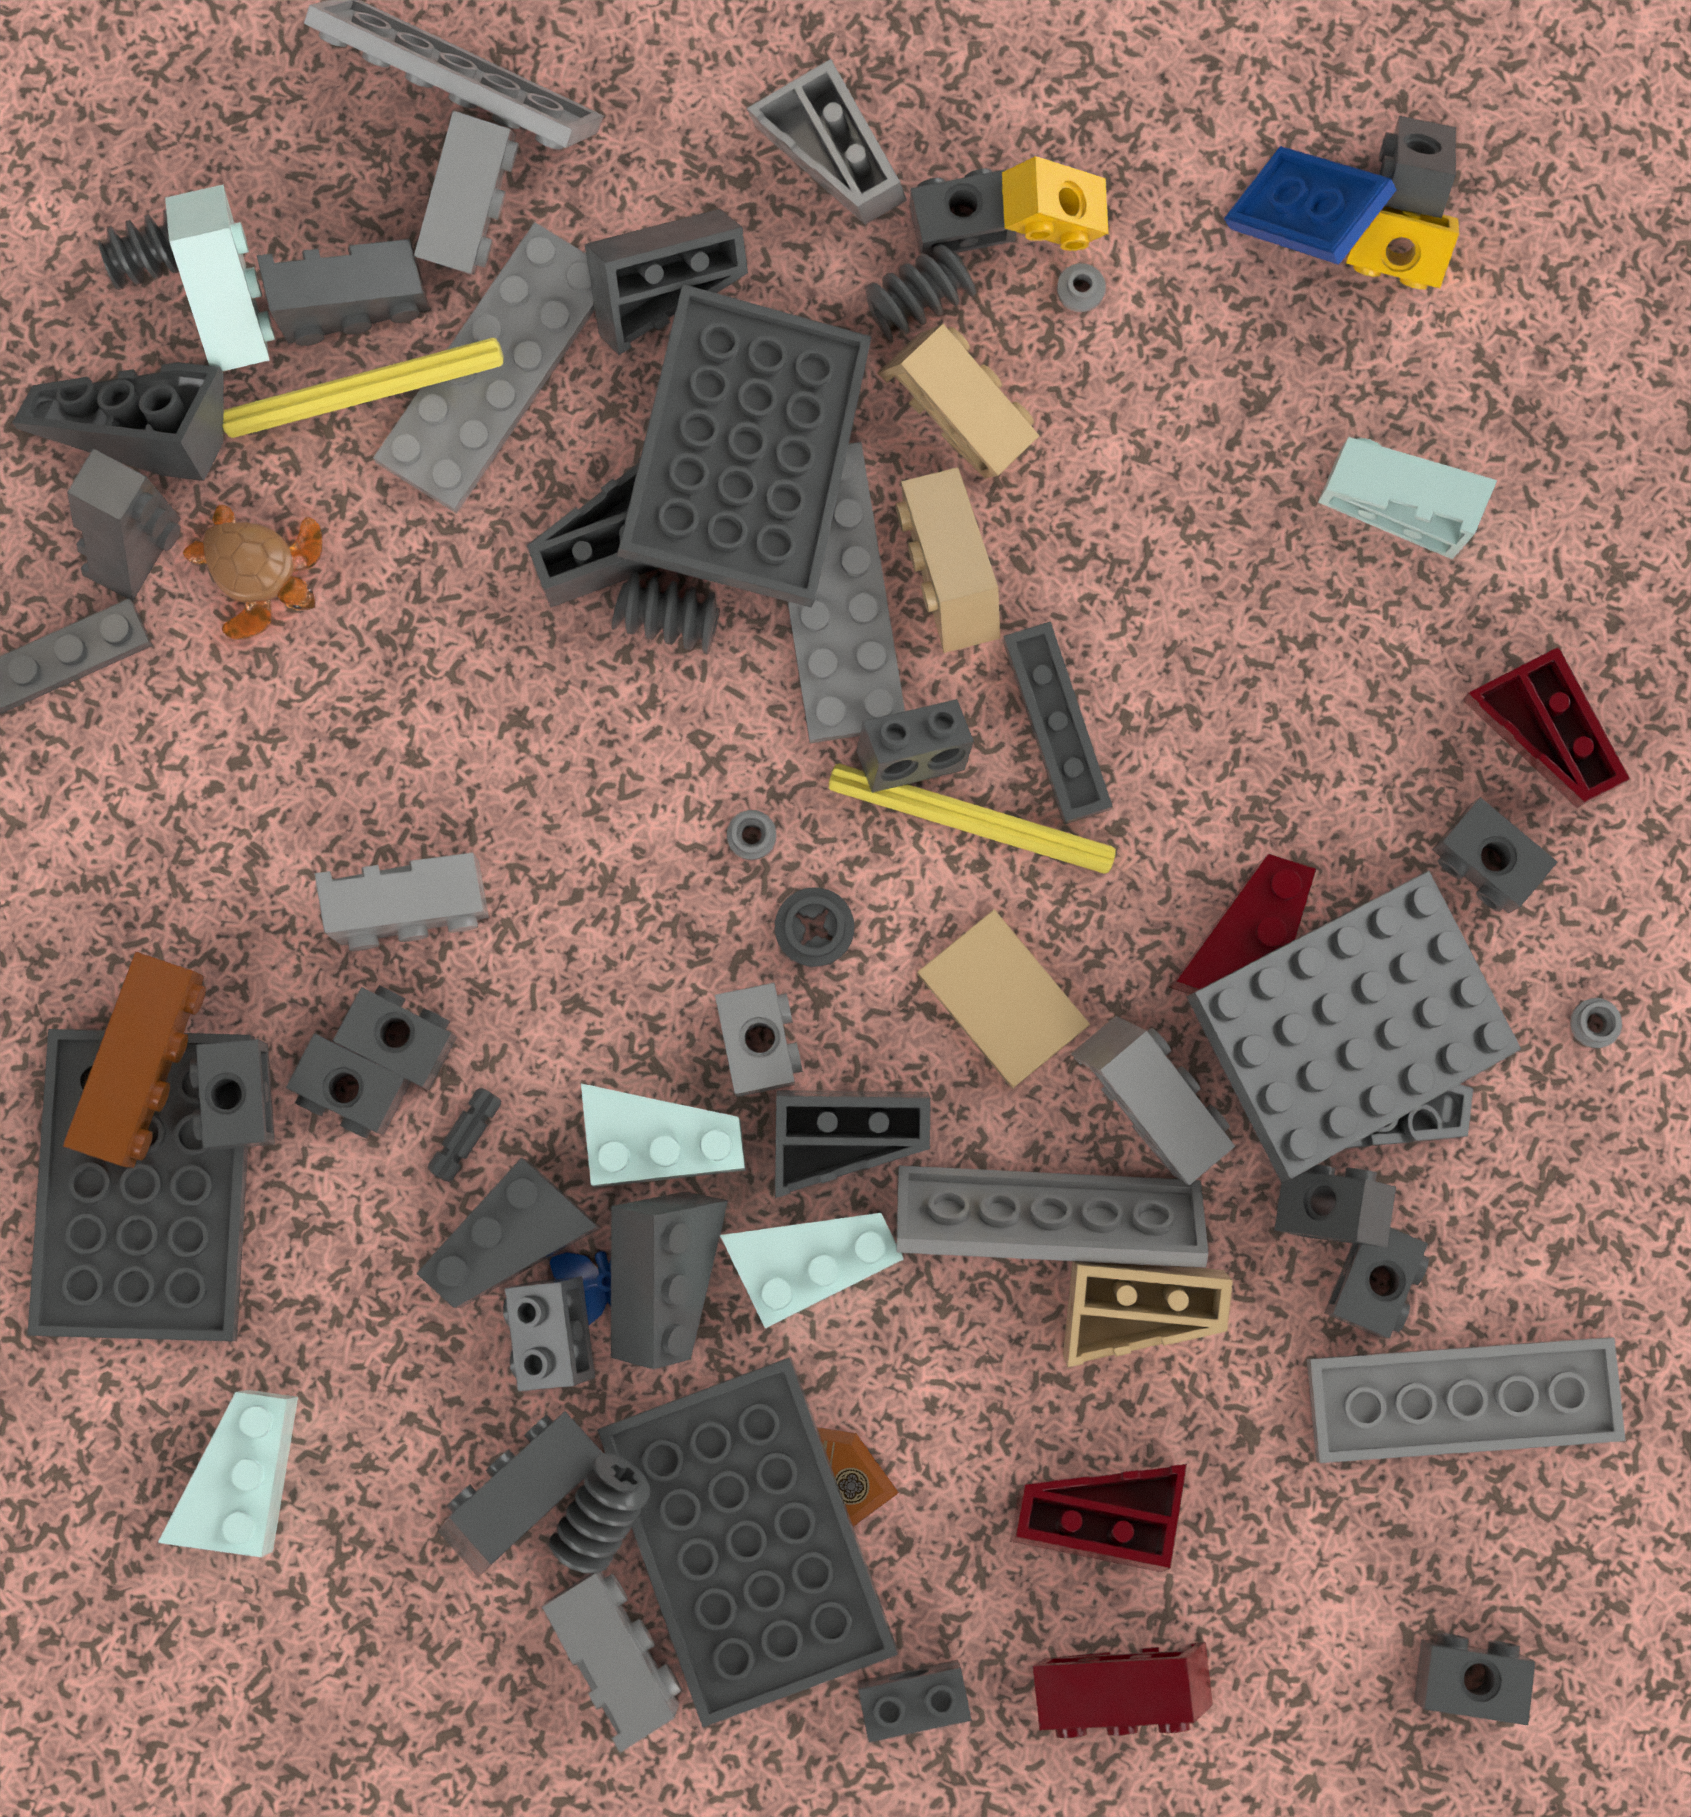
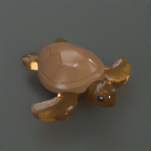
[183,505,323,640]

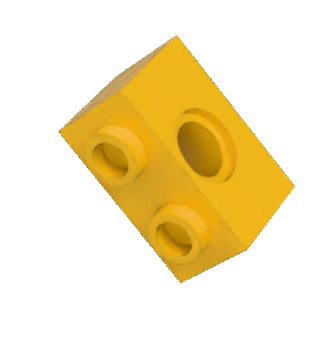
[1002,156,1109,251]
[1346,206,1459,289]

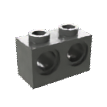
[856,699,974,793]

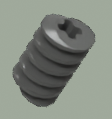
[98,209,179,290]
[866,244,976,342]
[611,571,720,655]
[549,1453,650,1573]

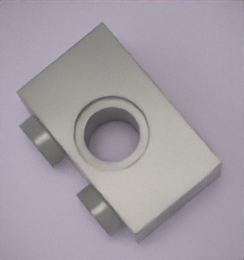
[715,983,803,1097]

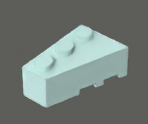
[165,185,275,371]
[1318,437,1497,559]
[581,1084,746,1187]
[720,1213,904,1328]
[158,1390,298,1557]

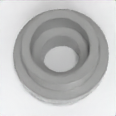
[1057,263,1106,312]
[727,810,777,860]
[1570,998,1622,1048]

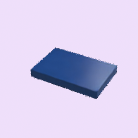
[1224,146,1396,265]

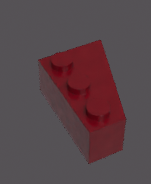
[1463,647,1630,808]
[1169,854,1316,994]
[1010,1464,1187,1572]
[1033,1642,1213,1738]

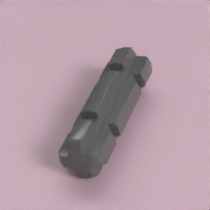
[428,1088,501,1182]

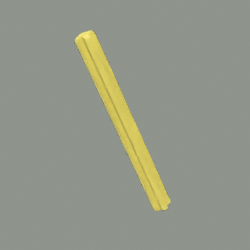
[222,338,504,438]
[829,764,1116,874]

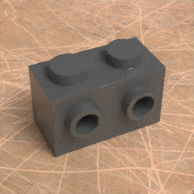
[503,1276,595,1391]

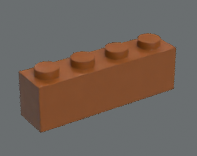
[63,951,206,1168]

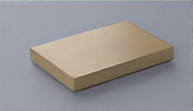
[917,909,1090,1089]

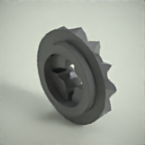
[775,887,855,968]

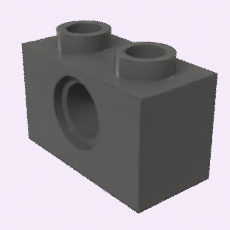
[1379,116,1456,218]
[909,168,1016,258]
[1432,797,1558,913]
[333,985,457,1090]
[286,1033,412,1139]
[190,1039,275,1150]
[1274,1164,1396,1248]
[1324,1227,1429,1339]
[1414,1633,1536,1725]
[857,1660,972,1742]

